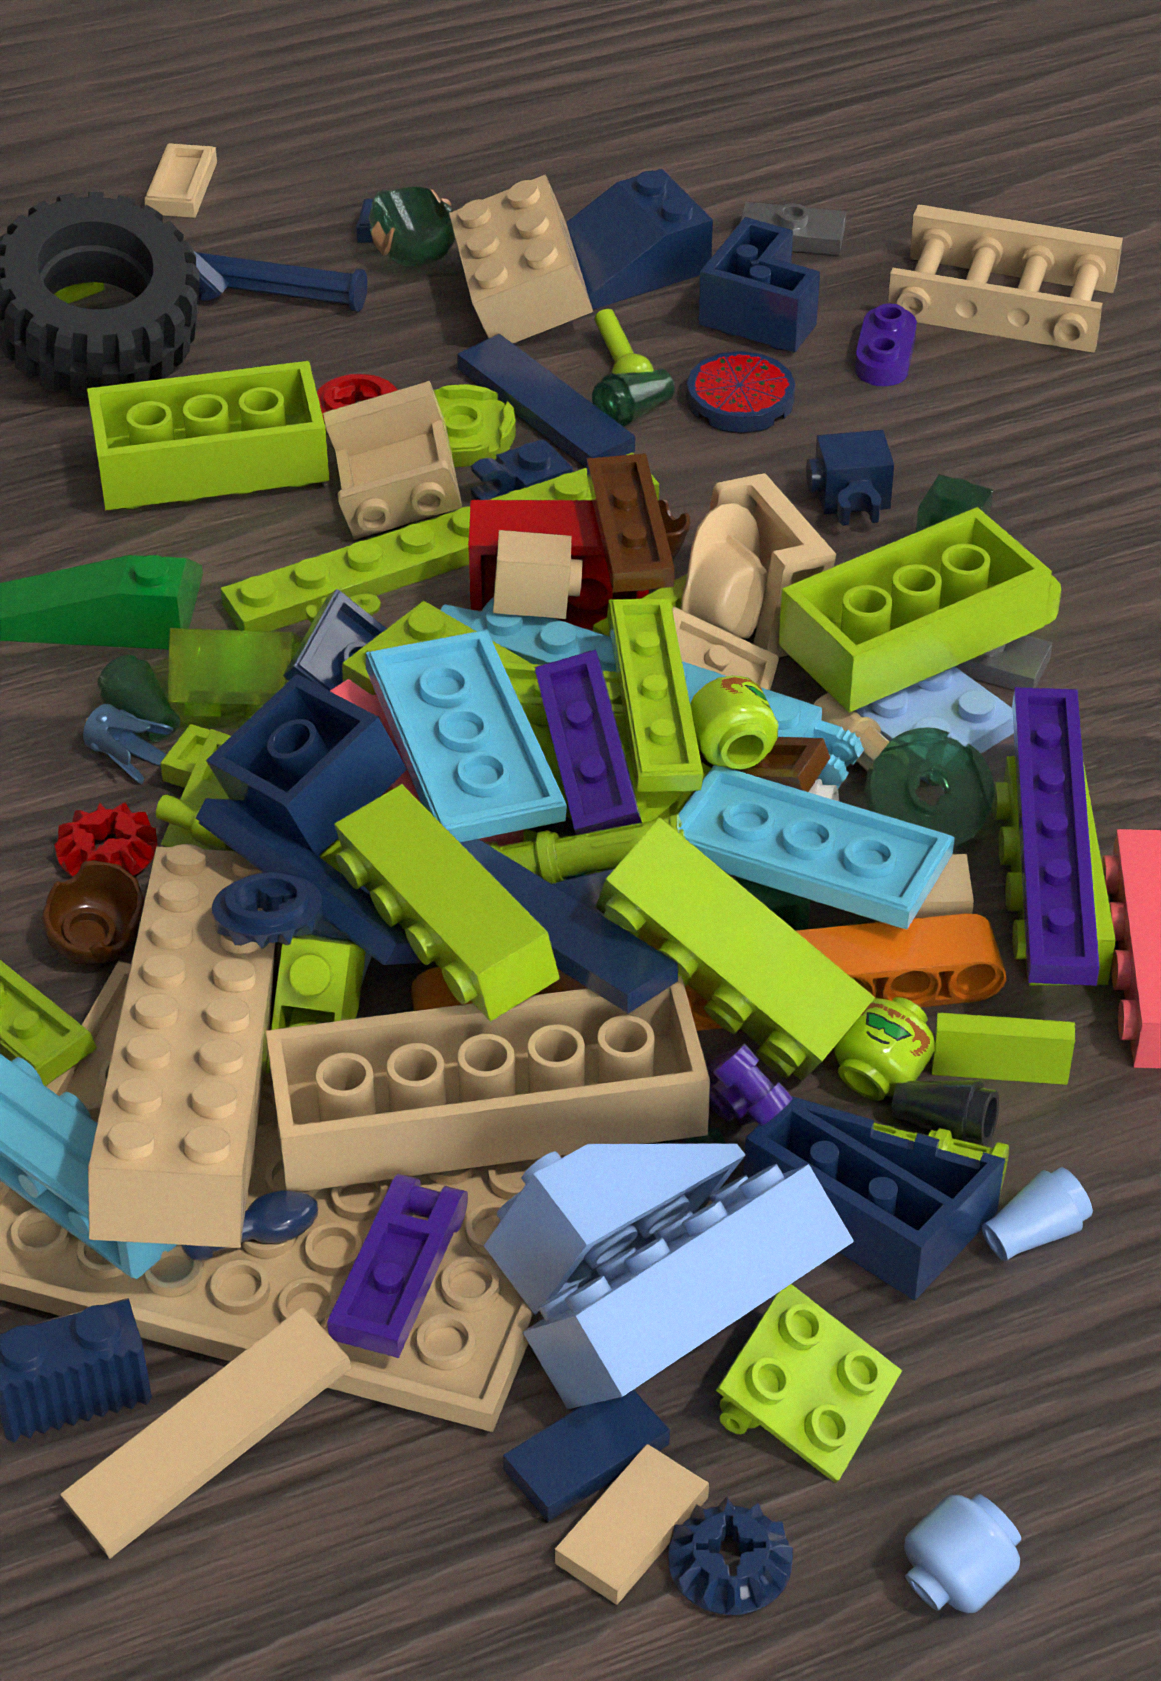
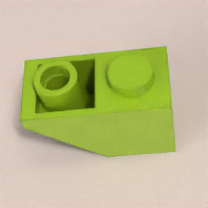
[266,934,366,1073]

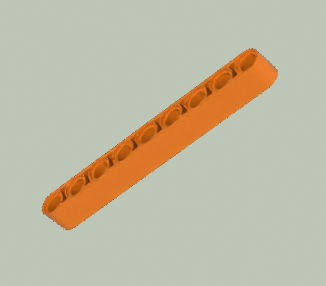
[411,913,1007,1031]

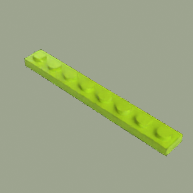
[221,453,659,640]

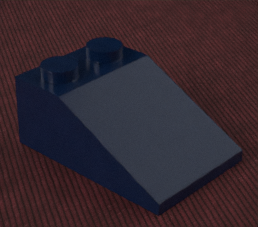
[566,169,713,310]

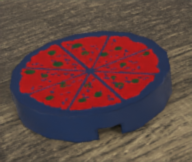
[686,351,795,433]

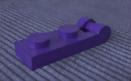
[706,1044,793,1127]
[327,1174,468,1358]

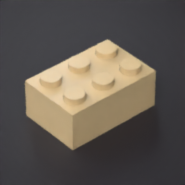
[449,174,593,343]

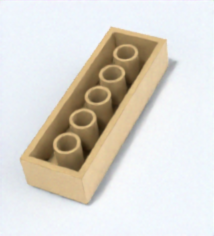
[266,976,710,1192]

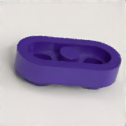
[855,303,917,386]

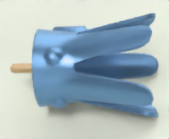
[83,704,173,784]

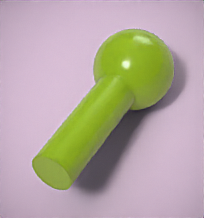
[594,309,654,392]

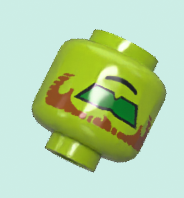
[690,675,778,770]
[834,997,935,1101]

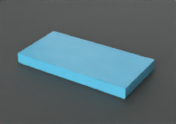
[366,630,567,843]
[678,765,955,930]

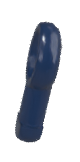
[181,1190,318,1261]

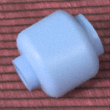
[904,1494,1021,1613]

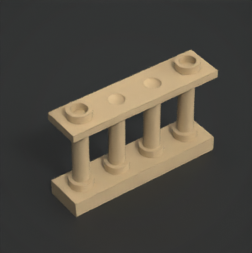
[888,204,1123,353]

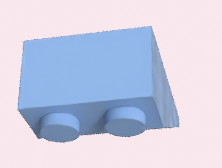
[484,1144,745,1315]

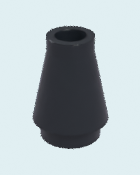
[892,1080,999,1145]

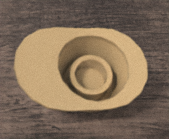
[680,503,768,639]

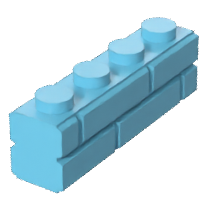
[0,1054,176,1279]

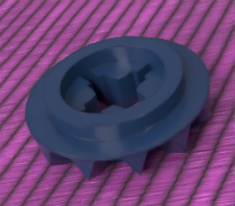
[212,872,323,949]
[668,1496,793,1615]

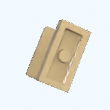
[323,381,462,540]
[709,473,836,658]

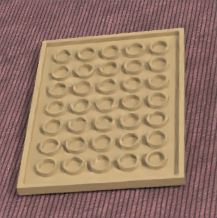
[0,961,569,1432]

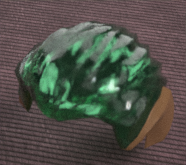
[368,186,455,267]

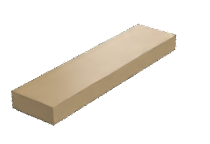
[60,1306,352,1559]

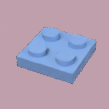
[854,666,1014,785]

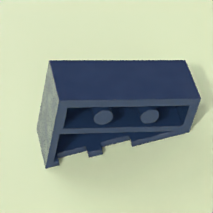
[743,1096,1005,1301]

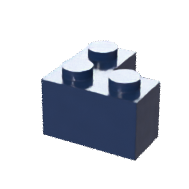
[699,217,820,352]

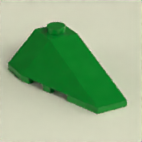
[0,555,203,650]

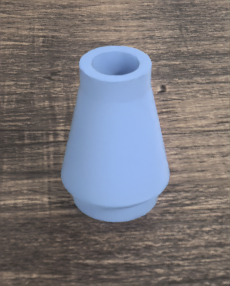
[982,1167,1093,1261]

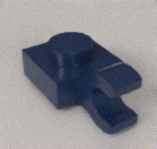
[471,439,573,500]

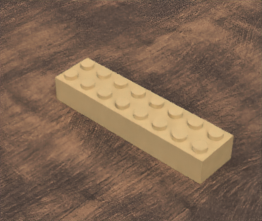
[88,844,282,1248]

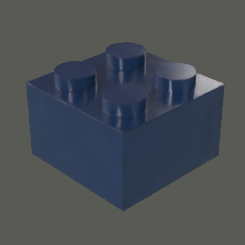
[206,674,407,856]

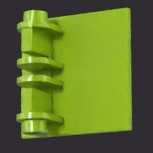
[716,1284,902,1483]

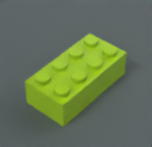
[87,361,329,511]
[779,507,1052,713]
[595,817,875,1081]

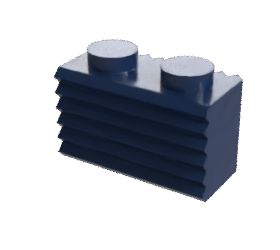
[0,1298,152,1443]

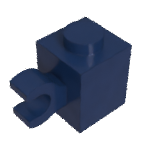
[806,430,894,526]

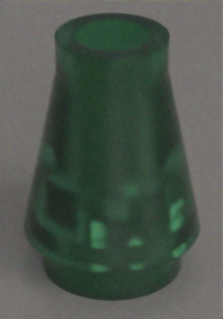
[592,369,675,427]
[97,655,180,742]

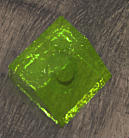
[168,628,303,718]

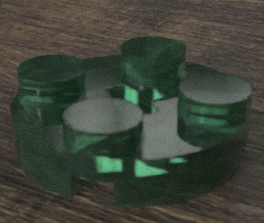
[865,727,994,851]

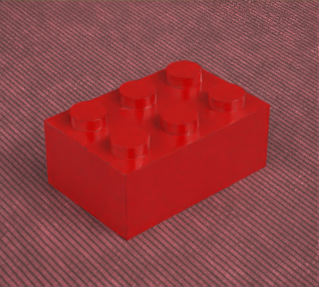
[468,500,649,631]

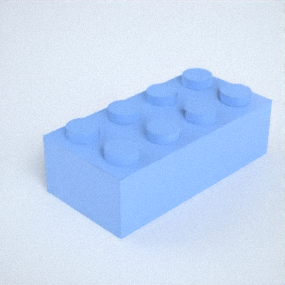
[523,1164,854,1409]

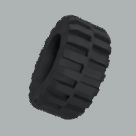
[0,192,199,399]

